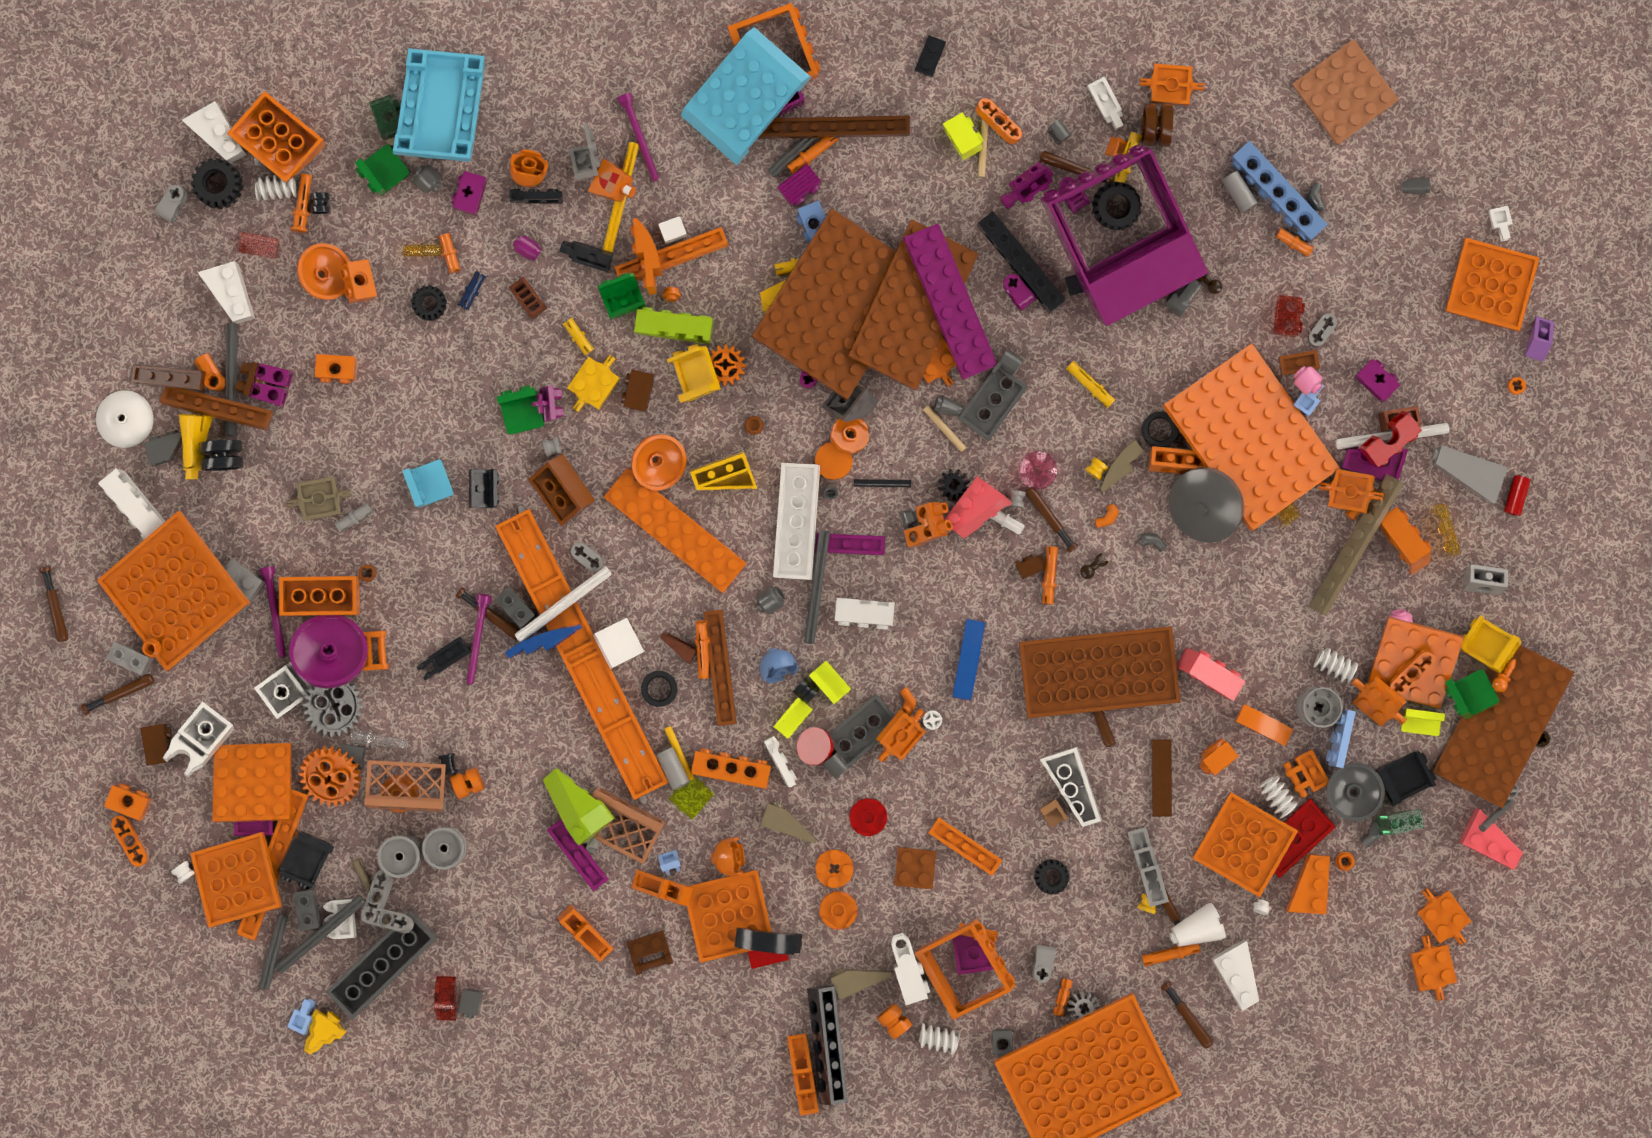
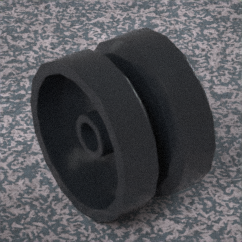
[199,439,244,471]

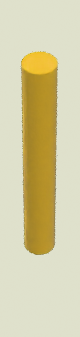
[664,726,694,781]

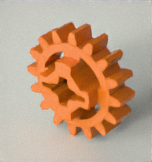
[710,344,746,387]

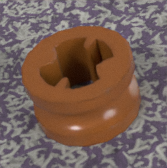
[358,564,377,582]

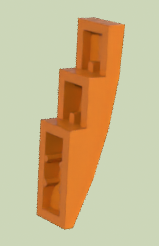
[787,1033,819,1116]

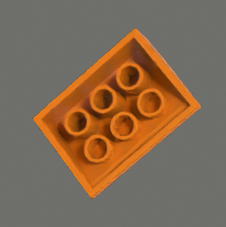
[227,91,326,183]

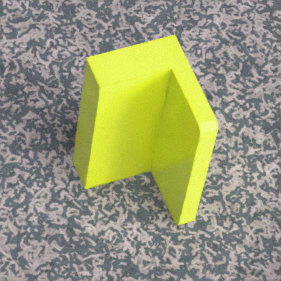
[809,661,851,704]
[773,697,813,738]
[1401,709,1445,736]

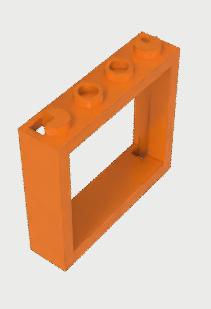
[728,3,821,81]
[915,918,1016,1020]

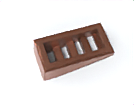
[508,276,547,319]
[1378,406,1422,432]
[660,632,697,664]

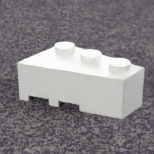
[182,101,247,164]
[198,261,255,324]
[835,598,895,630]

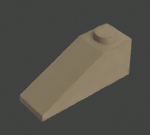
[760,801,817,844]
[830,968,893,1000]

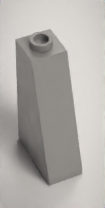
[1431,446,1508,505]

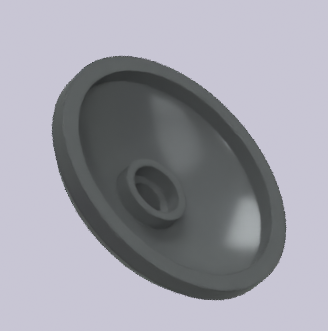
[1326,763,1385,821]

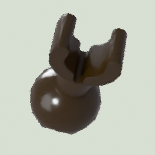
[1196,274,1223,294]
[1080,553,1108,579]

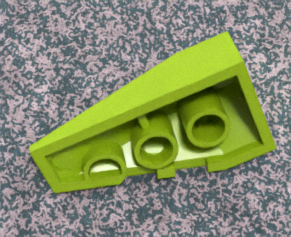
[543,768,615,845]

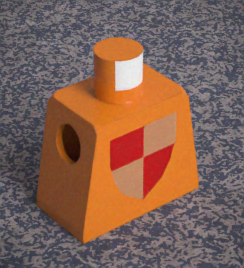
[588,158,636,202]

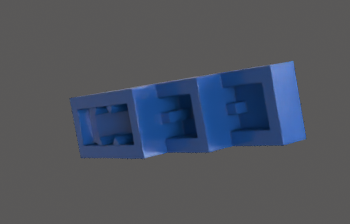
[952,619,985,701]
[505,624,582,658]

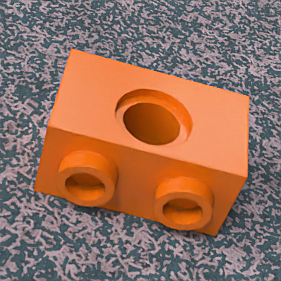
[340,259,377,304]
[315,354,357,384]
[104,783,152,821]

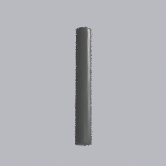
[1479,799,1513,832]

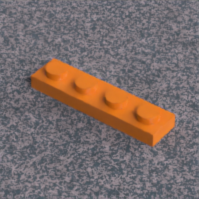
[928,817,1003,876]

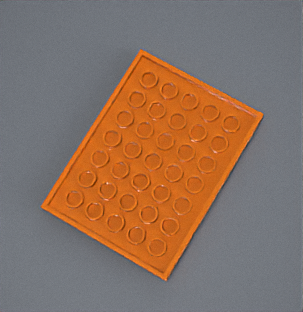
[1162,344,1340,532]
[994,992,1182,1138]

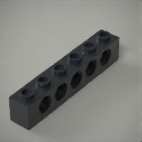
[977,211,1066,314]
[807,986,848,1105]

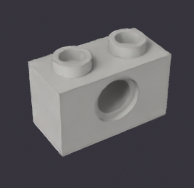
[1463,564,1508,596]
[106,642,153,675]

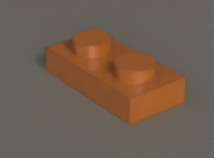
[1278,350,1320,376]

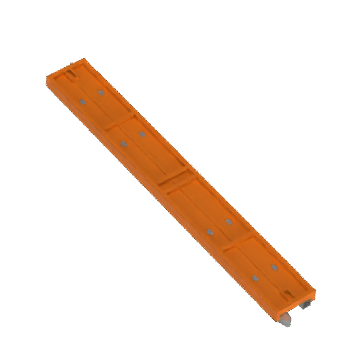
[495,506,669,804]

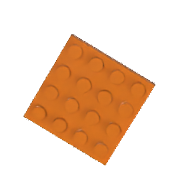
[1445,238,1540,332]
[1367,616,1464,709]
[212,743,292,823]
[1192,792,1298,898]
[190,832,282,928]
[687,869,772,963]

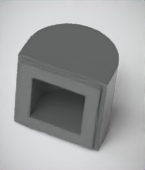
[1047,119,1071,145]

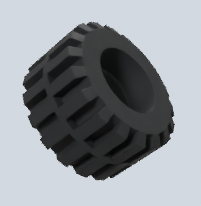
[191,158,243,209]
[1092,182,1142,231]

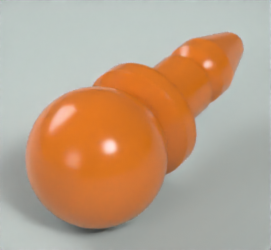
[1492,659,1516,692]

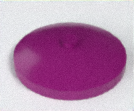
[289,615,368,688]

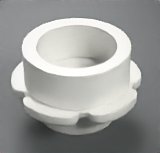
[1253,899,1272,915]

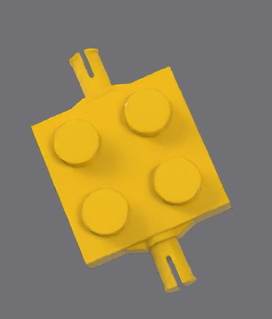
[567,355,621,412]

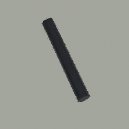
[854,479,911,488]

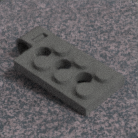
[958,349,1028,441]
[823,694,895,779]

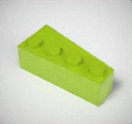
[634,307,714,345]

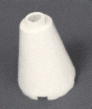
[1169,903,1226,947]

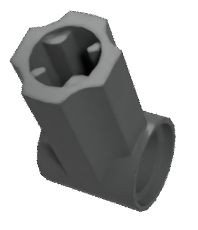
[1165,280,1201,316]

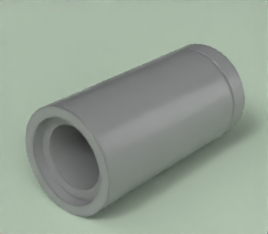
[1222,171,1258,213]
[656,747,690,791]

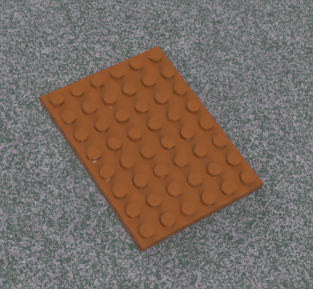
[751,208,895,400]

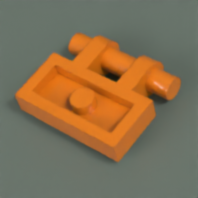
[1283,749,1329,798]

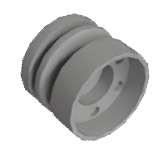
[1295,687,1343,728]

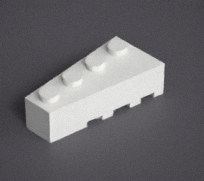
[98,468,165,540]
[1040,746,1102,827]

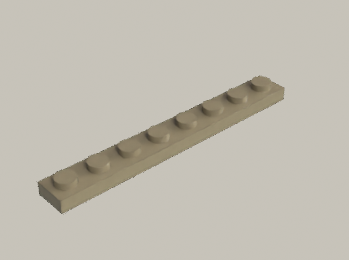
[1309,474,1404,616]

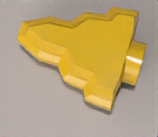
[304,1009,347,1055]

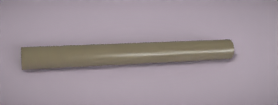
[352,859,389,932]

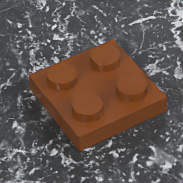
[894,847,936,889]

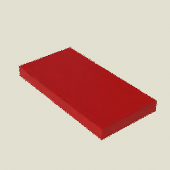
[1274,798,1336,878]

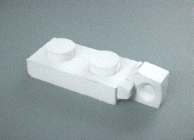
[1087,77,1123,130]
[764,736,797,788]

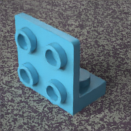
[402,459,454,508]

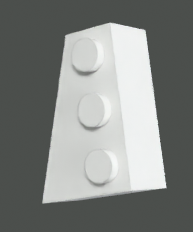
[1211,939,1259,1011]

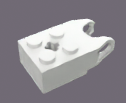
[254,662,312,719]
[163,702,234,778]
[891,933,930,1005]

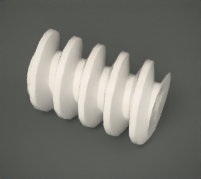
[255,175,297,201]
[1313,648,1358,683]
[1257,776,1298,819]
[919,1023,960,1055]

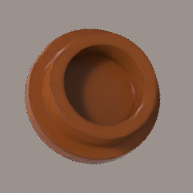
[745,416,764,435]

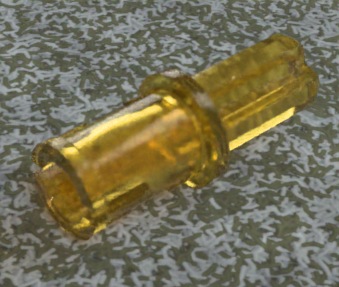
[403,243,442,258]

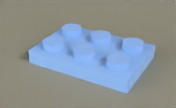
[1326,709,1356,768]

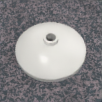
[96,391,154,448]

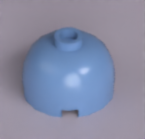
[759,648,799,683]

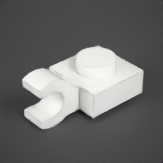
[1488,206,1513,242]

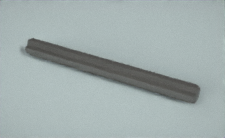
[225,323,238,437]
[804,530,830,644]
[275,895,365,974]

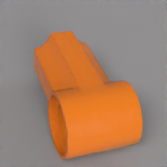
[194,353,225,392]

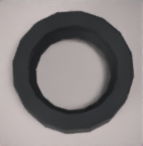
[1141,411,1179,447]
[641,671,678,707]

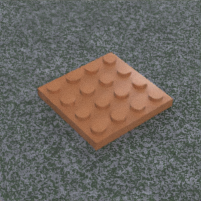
[1292,39,1399,145]

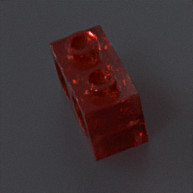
[1273,295,1305,338]

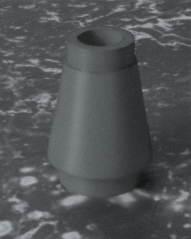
[1402,176,1430,195]
[933,396,963,417]

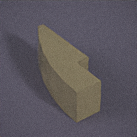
[1099,440,1144,493]

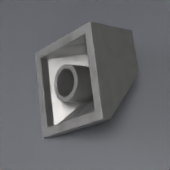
[822,384,879,422]

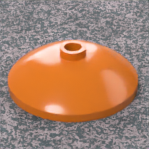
[297,243,350,300]
[631,434,687,491]

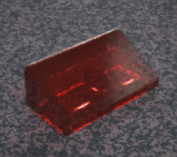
[238,232,280,259]

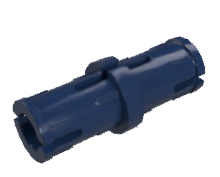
[458,271,486,311]

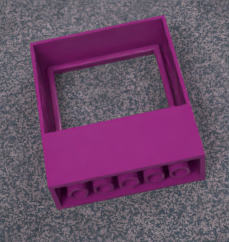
[1040,144,1209,326]

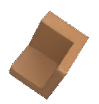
[1039,798,1068,827]

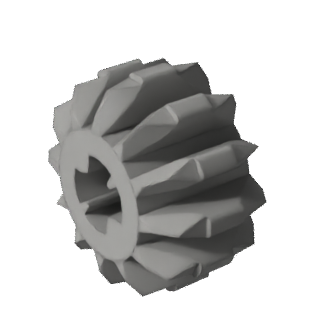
[1067,991,1100,1020]

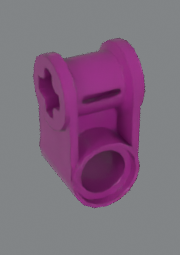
[1058,177,1090,215]
[1002,274,1036,311]

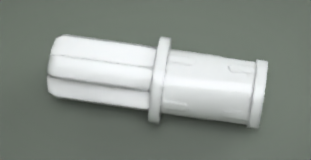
[990,511,1025,534]

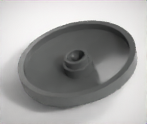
[1169,467,1244,543]

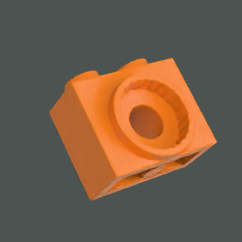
[1198,738,1239,776]

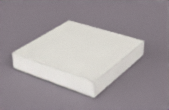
[593,618,644,669]

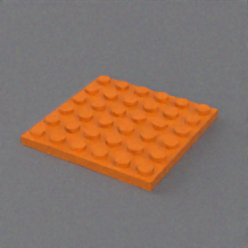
[97,511,250,672]

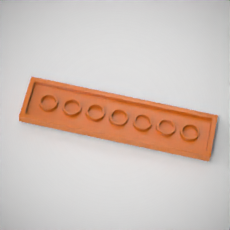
[604,467,747,593]

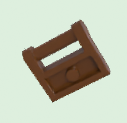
[626,930,674,975]

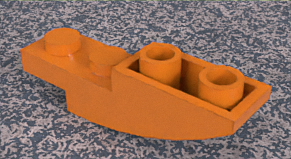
[630,218,663,295]

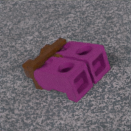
[235,361,294,408]

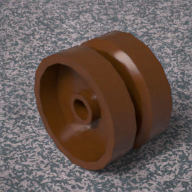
[1141,103,1173,147]

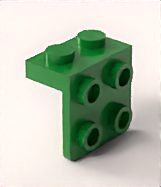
[355,145,410,197]
[597,273,646,320]
[497,385,544,435]
[1445,669,1499,720]

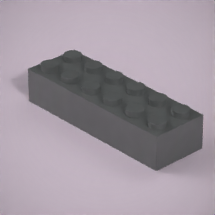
[326,909,439,1020]

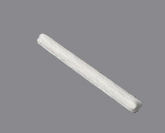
[1336,423,1449,450]
[515,567,611,642]

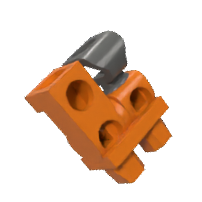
[900,502,953,547]

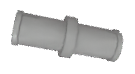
[335,502,374,533]

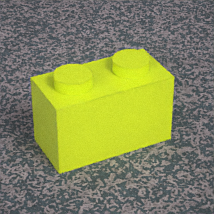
[943,112,984,161]

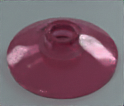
[1019,451,1057,489]

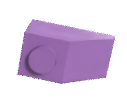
[1525,316,1554,361]

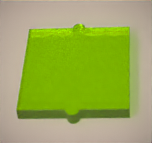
[669,777,714,820]

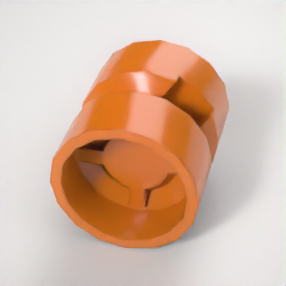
[450,767,485,800]
[877,1003,913,1040]

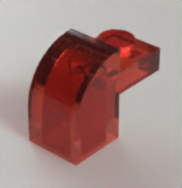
[434,976,457,1021]

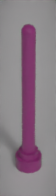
[617,93,659,181]
[259,566,286,658]
[466,593,492,685]

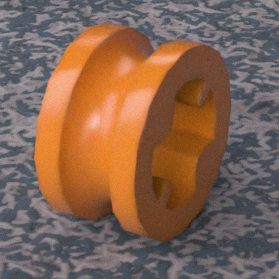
[1507,377,1526,395]

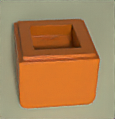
[1105,137,1128,158]

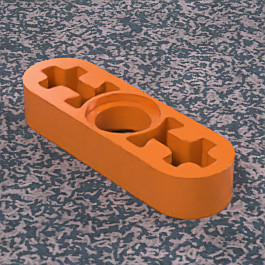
[975,98,1022,144]
[1389,649,1436,695]
[111,815,148,867]

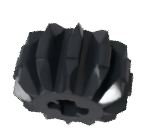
[938,469,970,501]

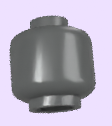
[413,165,441,193]
[756,586,785,614]

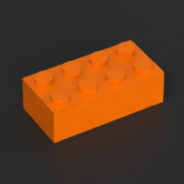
[279,576,360,616]

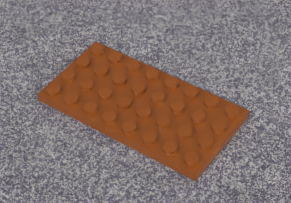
[847,219,978,391]
[1019,626,1181,719]
[1433,645,1575,809]

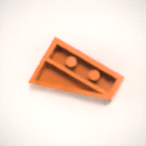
[1285,854,1330,914]

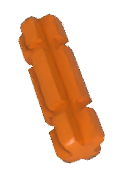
[1053,978,1073,1017]

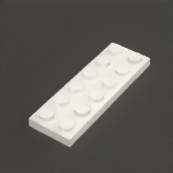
[773,463,820,580]

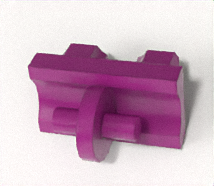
[532,385,564,422]

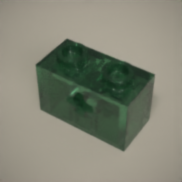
[369,94,401,141]
[1376,809,1425,835]

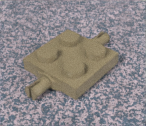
[286,476,352,521]

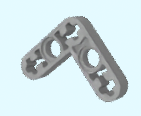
[361,870,414,934]

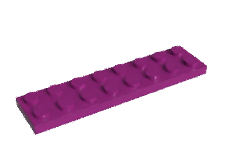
[903,223,997,380]

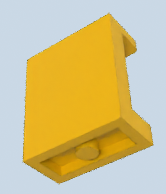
[667,344,721,403]
[1461,615,1522,673]

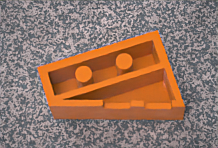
[1379,507,1432,575]

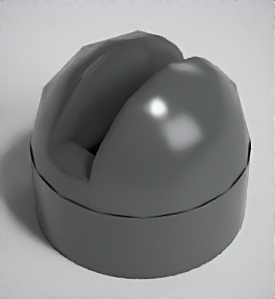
[823,483,839,500]

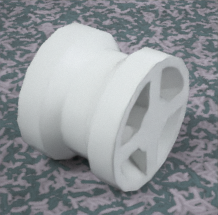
[923,711,942,730]
[171,861,195,884]

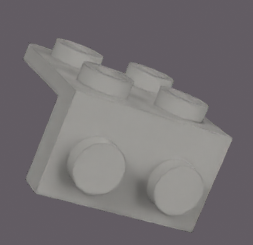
[569,123,600,180]

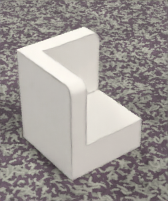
[658,217,687,244]

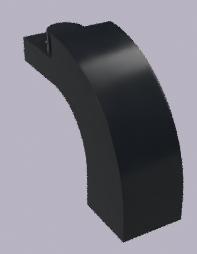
[734,928,803,955]

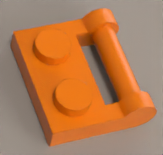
[362,631,389,671]

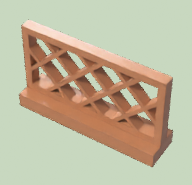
[364,760,446,812]
[592,787,666,864]

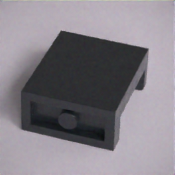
[1375,750,1437,806]
[277,829,334,890]

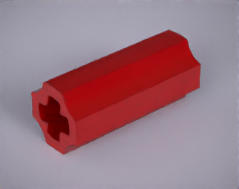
[1504,475,1531,516]

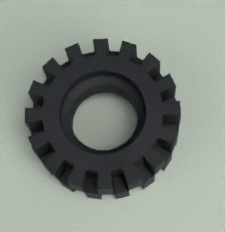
[411,285,447,321]
[1034,859,1070,895]

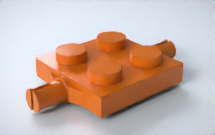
[1139,63,1205,106]
[922,336,956,387]
[1319,469,1384,514]
[1351,676,1407,727]
[876,708,926,763]
[1417,888,1472,946]
[1409,935,1457,1001]

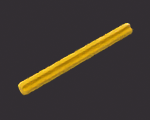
[603,142,639,252]

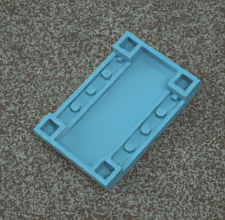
[680,27,812,166]
[393,48,485,162]

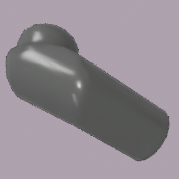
[1307,182,1325,211]
[1138,533,1167,552]
[1361,821,1383,848]

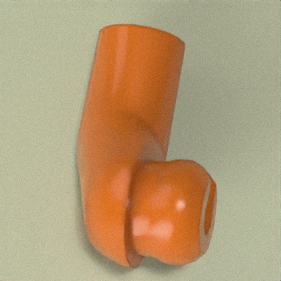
[1094,504,1119,528]
[900,687,916,715]

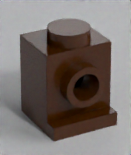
[1014,554,1045,579]

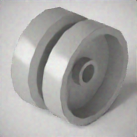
[422,826,467,870]
[377,834,423,878]

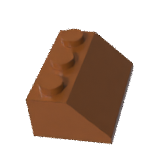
[528,454,595,526]

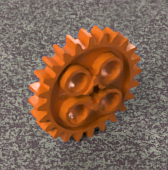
[299,746,362,807]

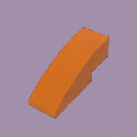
[1234,704,1294,746]
[631,869,693,906]
[557,904,614,962]

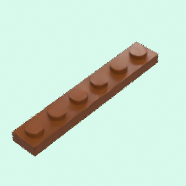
[159,387,273,431]
[703,609,737,726]

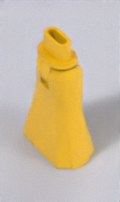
[178,414,213,479]

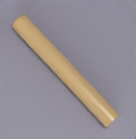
[978,120,988,178]
[923,405,967,452]

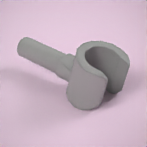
[585,838,598,853]

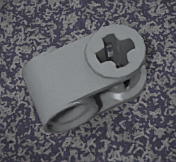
[155,185,188,223]
[1032,944,1056,983]

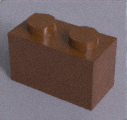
[621,369,655,413]
[140,724,173,766]

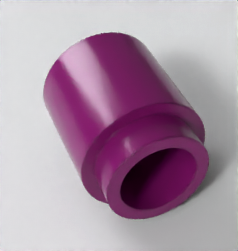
[512,235,542,261]

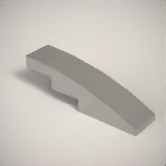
[1127,827,1169,907]

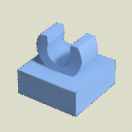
[658,850,681,875]

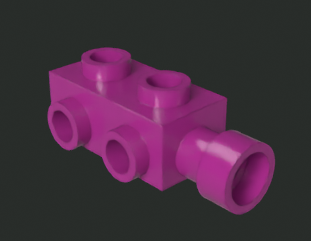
[999,162,1053,210]

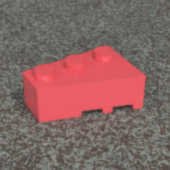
[944,476,1013,539]
[1176,647,1245,701]
[1458,808,1523,870]

